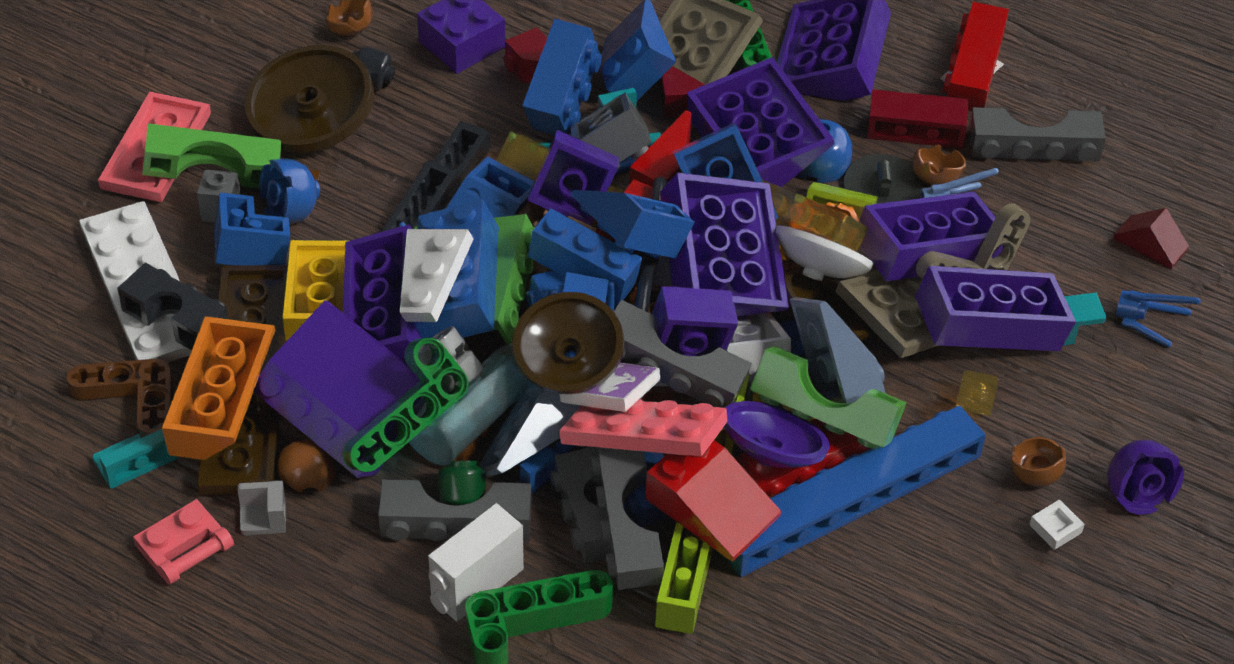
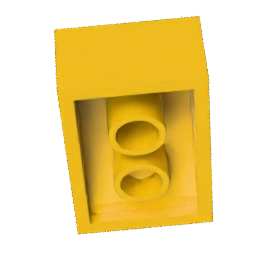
[283,240,347,341]

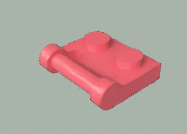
[133,499,234,585]

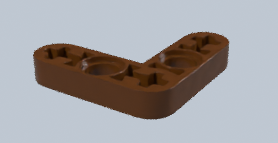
[66,359,173,438]

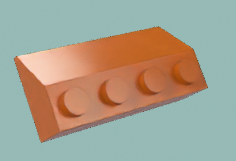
[162,316,275,460]

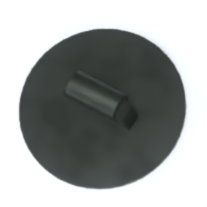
[844,154,922,204]

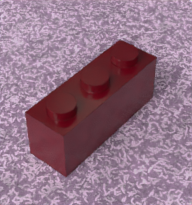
[867,89,968,149]

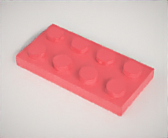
[98,92,211,202]
[559,399,728,456]

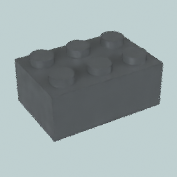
[571,92,652,170]

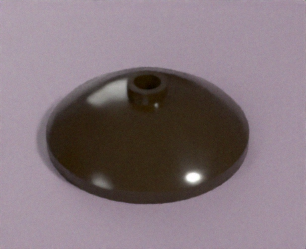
[784,268,873,340]
[513,292,624,394]

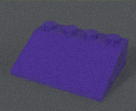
[777,0,891,101]
[687,57,834,193]
[660,173,789,316]
[253,301,425,478]

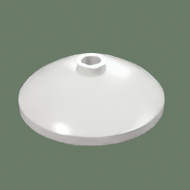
[776,226,873,281]

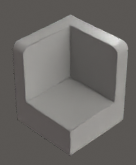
[238,481,286,535]

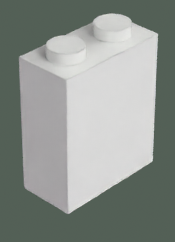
[428,503,524,622]

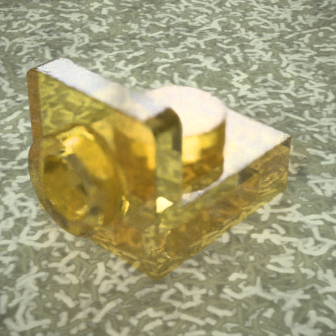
[955,370,999,416]

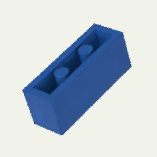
[528,208,642,306]

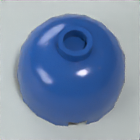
[797,119,853,183]
[259,159,320,225]

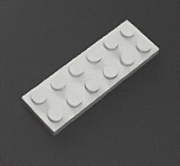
[79,201,191,362]

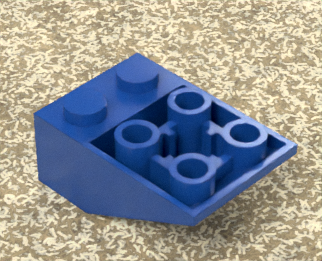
[446,156,534,218]
[570,190,695,258]

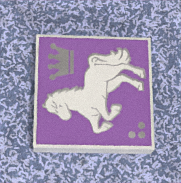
[560,363,660,412]

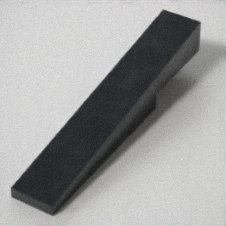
[381,121,491,232]

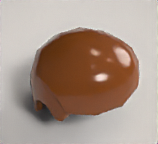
[325,0,373,36]
[913,145,966,186]
[1010,436,1066,487]
[276,439,337,493]

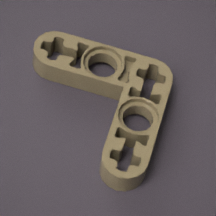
[916,204,1030,280]

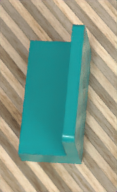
[93,426,178,489]

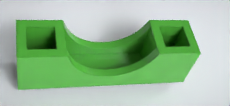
[142,123,281,189]
[750,346,907,449]

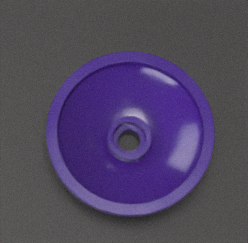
[724,401,829,468]

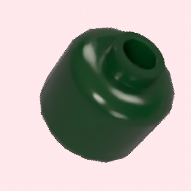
[438,461,486,506]

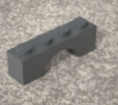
[968,107,1106,161]
[614,300,752,408]
[590,447,664,590]
[379,479,531,542]

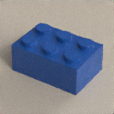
[522,19,602,136]

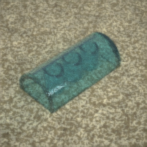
[409,343,534,465]

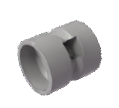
[418,326,483,394]

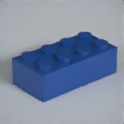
[412,199,499,338]

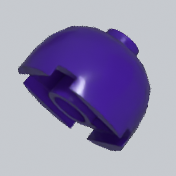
[1107,440,1184,515]

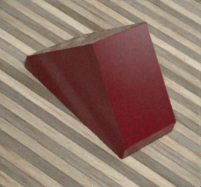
[659,66,706,119]
[1113,208,1189,269]

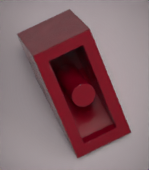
[503,27,547,83]

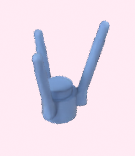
[920,168,999,198]

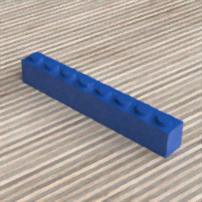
[724,405,986,578]

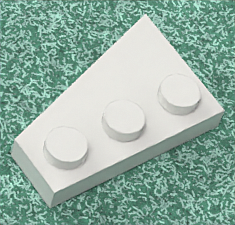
[400,229,473,322]

